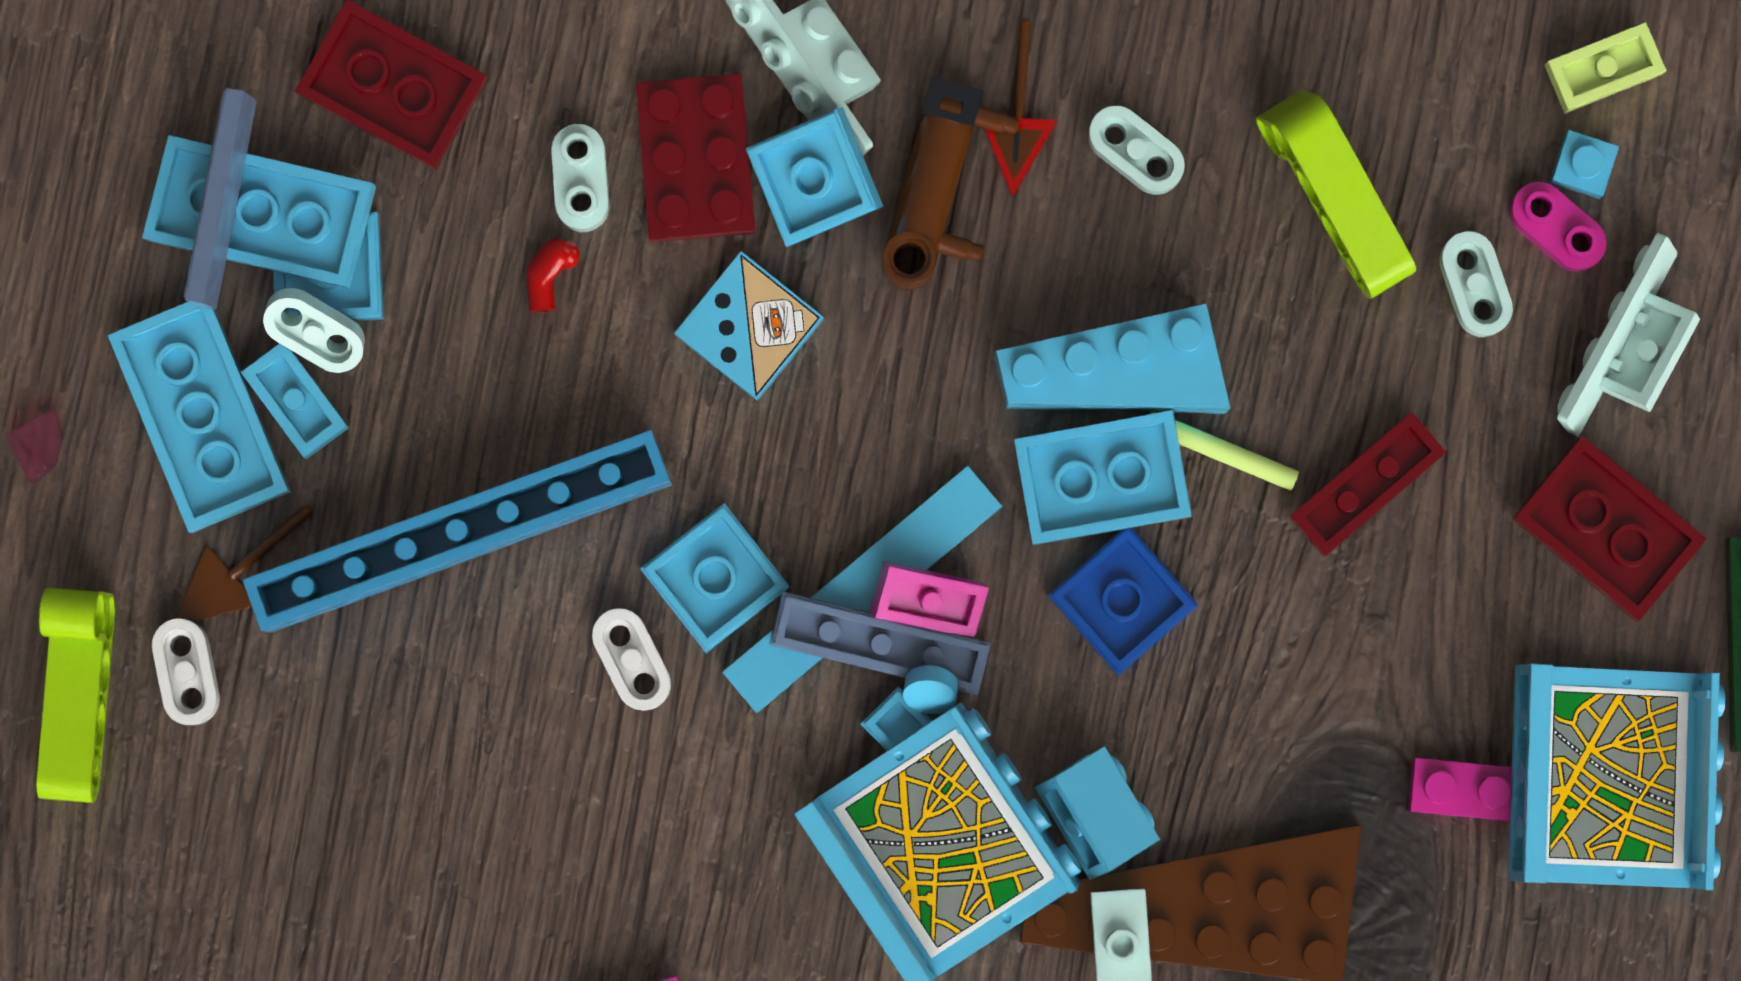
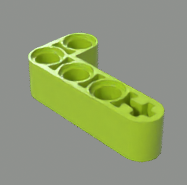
[1256,90,1416,299]
[37,587,115,803]

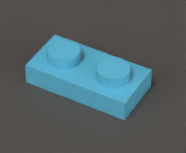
[241,344,350,459]

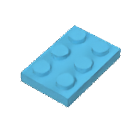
[1014,410,1192,545]

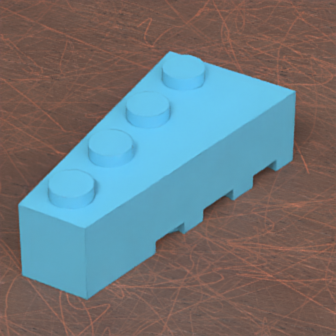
[994,304,1231,414]

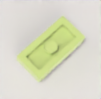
[1544,22,1666,114]

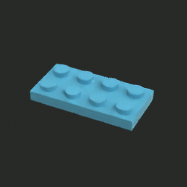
[142,135,376,289]
[107,302,291,533]

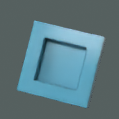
[1549,130,1619,199]

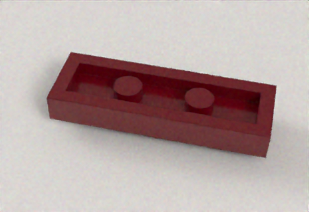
[1288,412,1447,557]

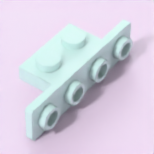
[726,0,881,156]
[1557,233,1700,437]

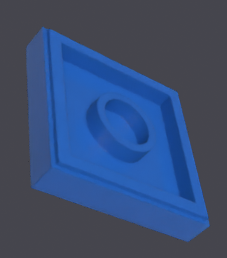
[1047,528,1199,676]

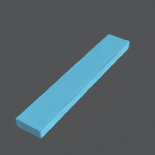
[722,466,1002,713]

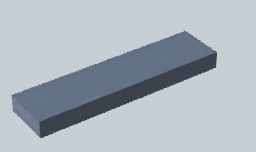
[183,88,257,310]
[769,591,991,695]

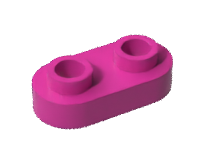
[1509,182,1606,272]

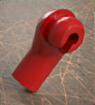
[526,238,580,313]

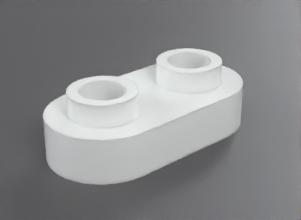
[592,609,671,711]
[152,619,220,725]

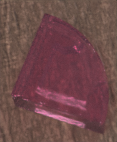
[5,411,62,484]

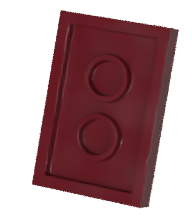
[295,0,488,171]
[636,74,756,243]
[1512,436,1707,622]

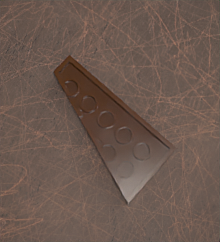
[1020,824,1362,981]

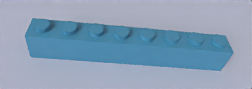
[243,430,673,633]

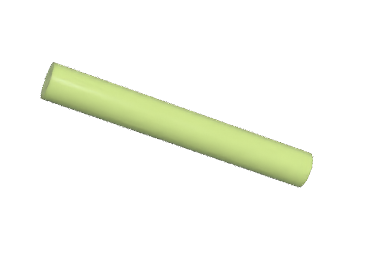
[1150,411,1299,491]

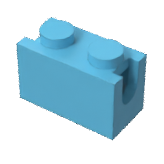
[1034,746,1160,880]

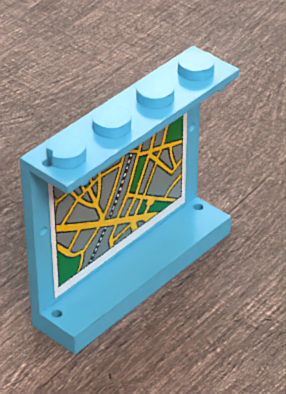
[1508,664,1725,890]
[794,702,1082,981]

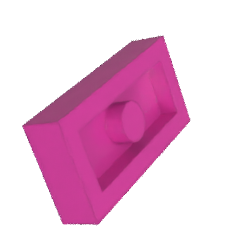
[870,561,989,638]
[1408,758,1512,821]

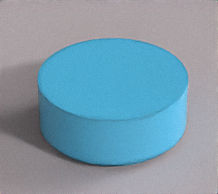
[903,665,958,714]

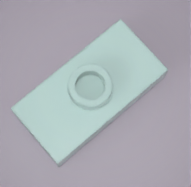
[1090,889,1152,981]

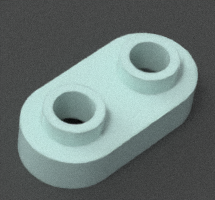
[1088,106,1185,195]
[551,124,610,232]
[1439,231,1513,337]
[263,288,365,373]

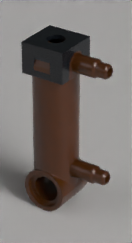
[882,77,1020,291]

